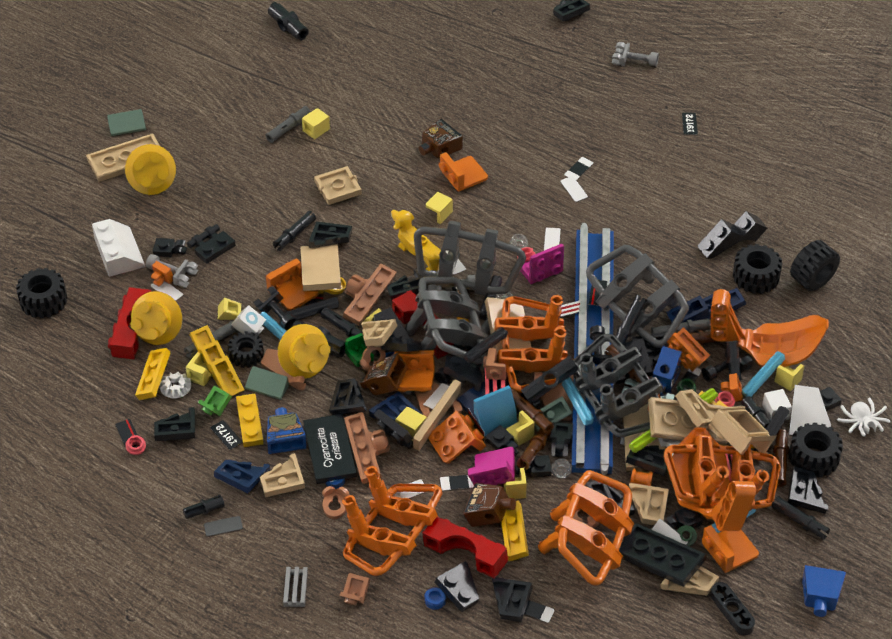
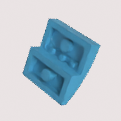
[473,385,517,437]

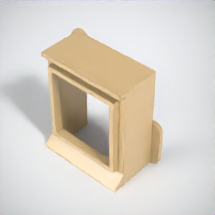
[708,406,777,455]

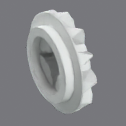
[160,372,191,398]

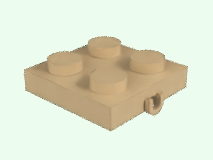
[314,166,362,205]

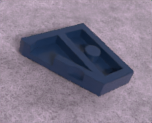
[369,391,423,421]
[214,460,270,494]

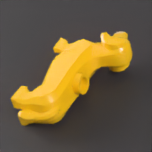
[391,210,441,272]

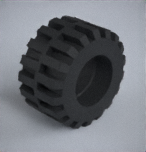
[790,240,840,291]
[733,244,782,294]
[16,268,67,318]
[789,423,843,478]

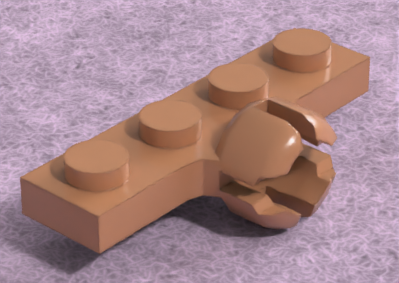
[343,263,397,326]
[344,412,390,484]

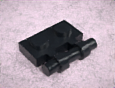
[187,224,236,264]
[374,409,413,449]

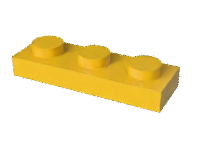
[135,348,170,400]
[236,394,264,447]
[501,500,529,562]

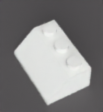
[92,219,145,277]

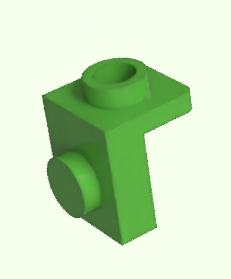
[198,386,232,416]

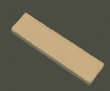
[413,379,461,451]

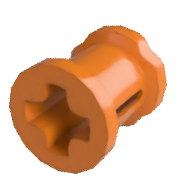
[630,468,653,486]

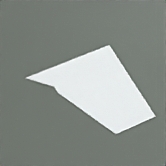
[789,385,831,435]

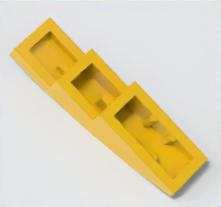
[189,325,244,396]

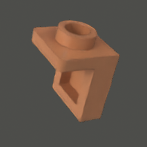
[483,348,506,380]
[340,573,370,606]

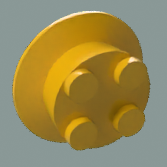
[125,144,176,195]
[130,291,182,345]
[278,324,330,379]

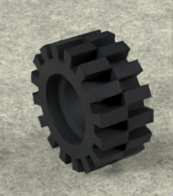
[228,331,264,368]

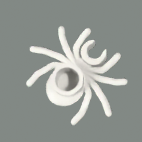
[837,398,890,437]

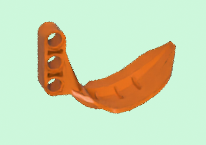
[710,289,829,368]
[672,427,756,531]

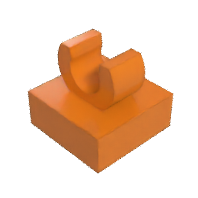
[151,261,173,287]
[721,373,743,402]

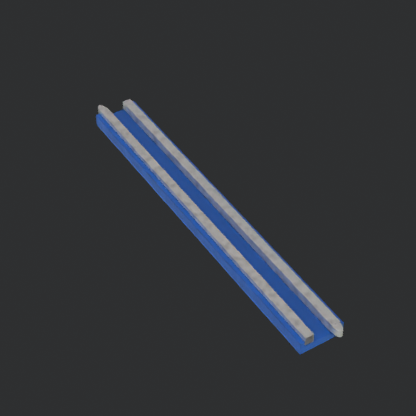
[571,223,614,475]

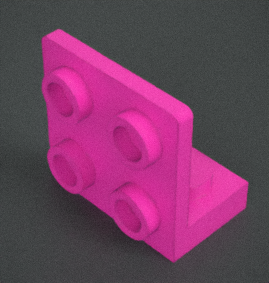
[520,244,564,284]
[468,447,515,485]

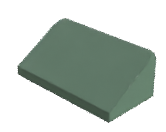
[107,109,146,136]
[245,366,289,400]
[534,396,573,432]

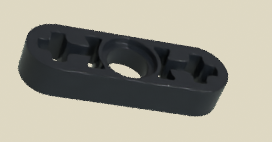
[710,582,755,635]

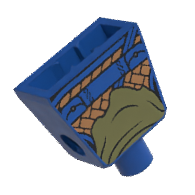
[267,407,306,454]

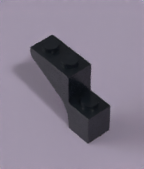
[697,211,768,259]

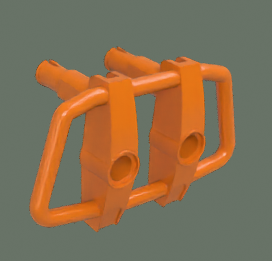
[494,295,568,393]
[664,435,781,511]
[342,466,442,576]
[538,470,634,585]

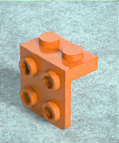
[439,152,488,192]
[266,258,319,311]
[667,327,710,372]
[394,350,435,392]
[428,410,486,464]
[702,525,759,573]

